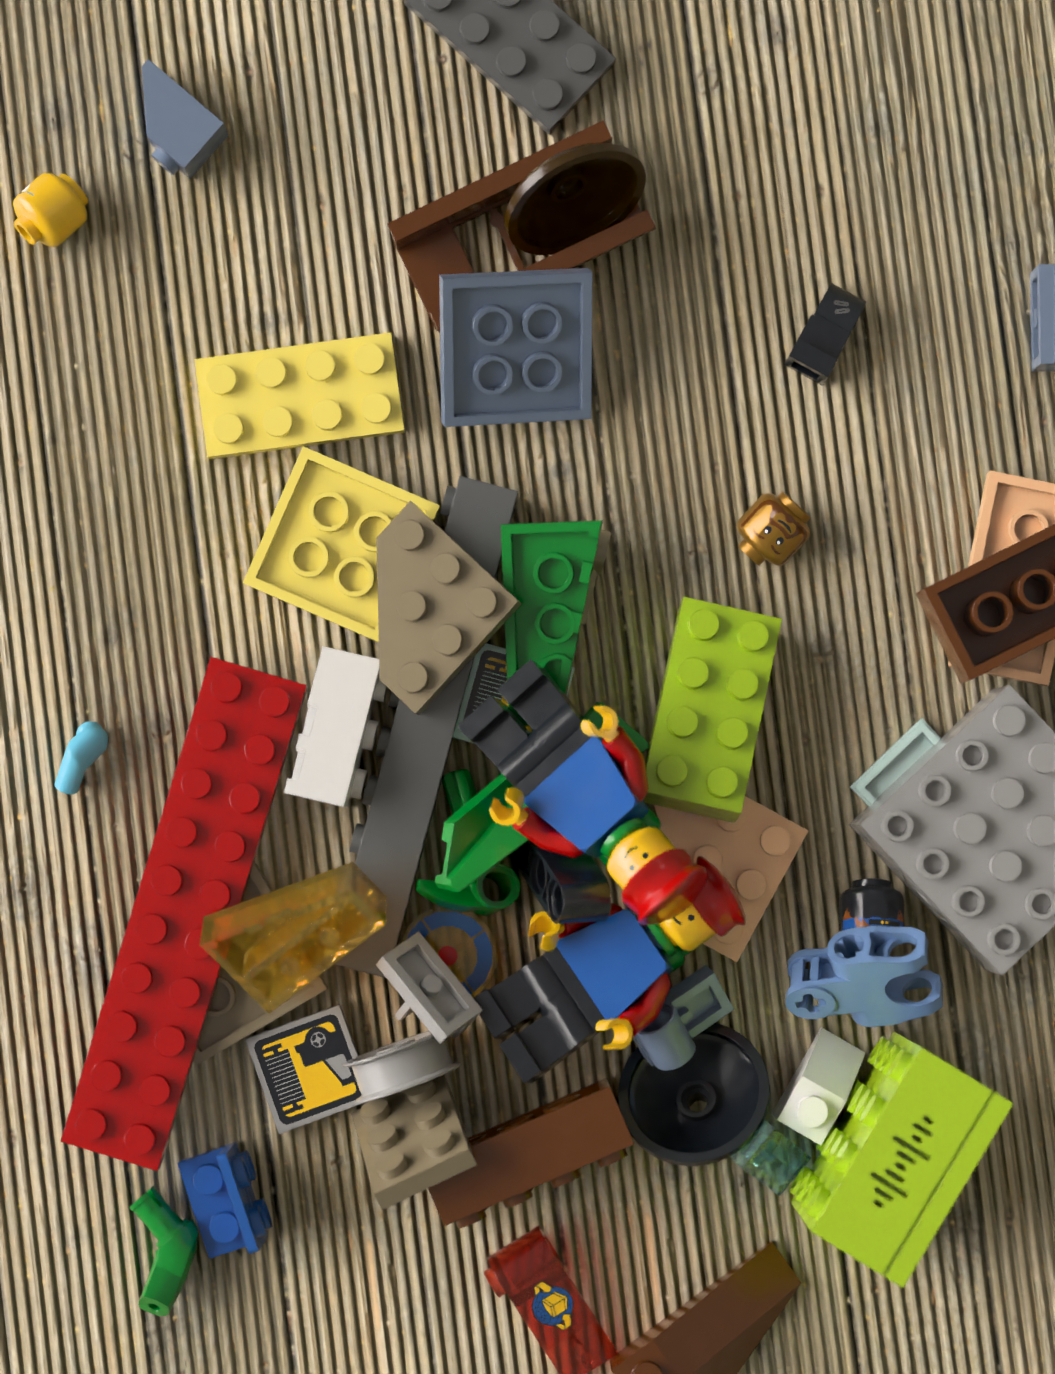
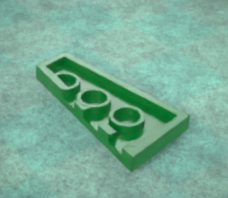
[501,520,603,726]

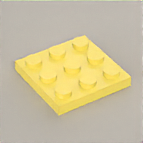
[243,446,441,643]

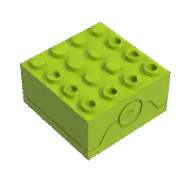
[789,1031,1014,1288]

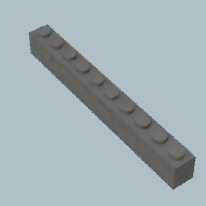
[323,476,518,978]

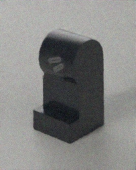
[784,283,866,386]

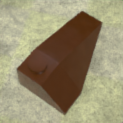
[609,1241,801,1374]

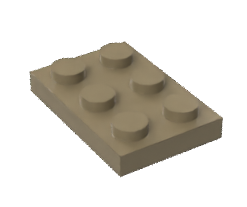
[351,1075,477,1210]

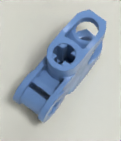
[785,926,943,1027]

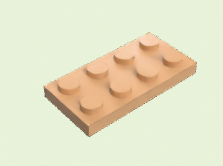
[948,470,1055,687]

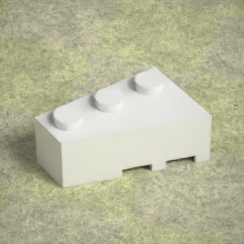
[284,646,388,807]

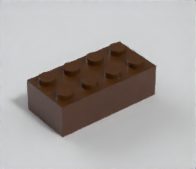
[916,524,1055,683]
[428,1077,634,1229]

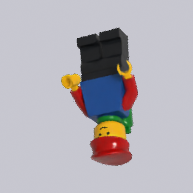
[458,659,707,925]
[473,856,746,1083]

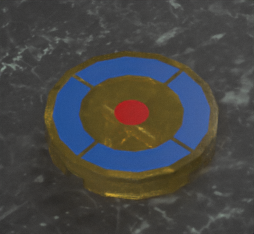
[399,906,497,997]

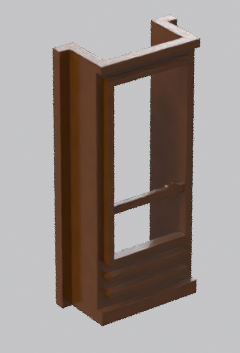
[387,120,656,333]

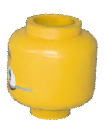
[13,173,88,247]

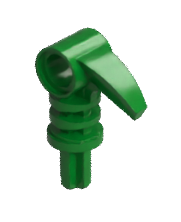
[416,769,520,916]

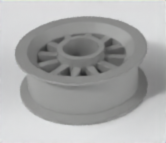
[343,1031,461,1103]

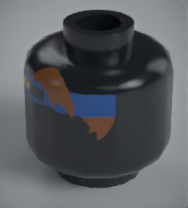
[839,878,904,932]

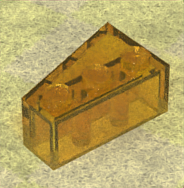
[200,862,386,1014]

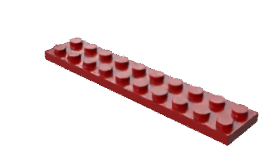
[60,656,308,1171]

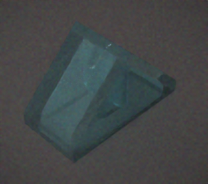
[730,1118,812,1196]

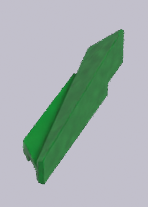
[435,702,650,892]

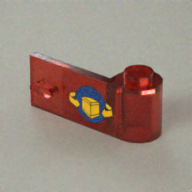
[484,1225,619,1374]

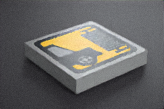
[245,1004,368,1134]

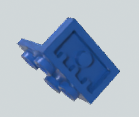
[177,1141,273,1259]

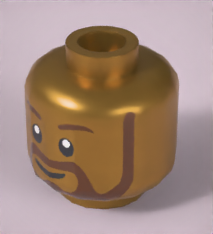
[737,491,811,566]

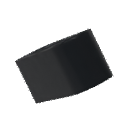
[514,840,612,924]

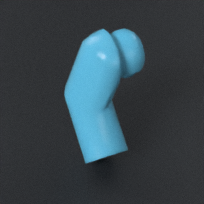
[55,721,108,794]

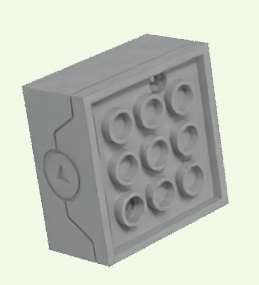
[849,684,1055,975]

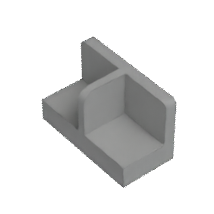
[376,931,483,1044]

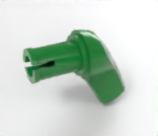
[129,1186,199,1316]

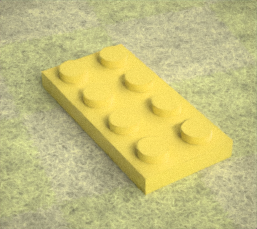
[194,332,405,459]

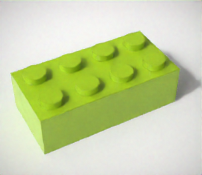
[643,597,782,823]

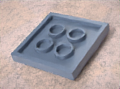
[439,268,592,427]

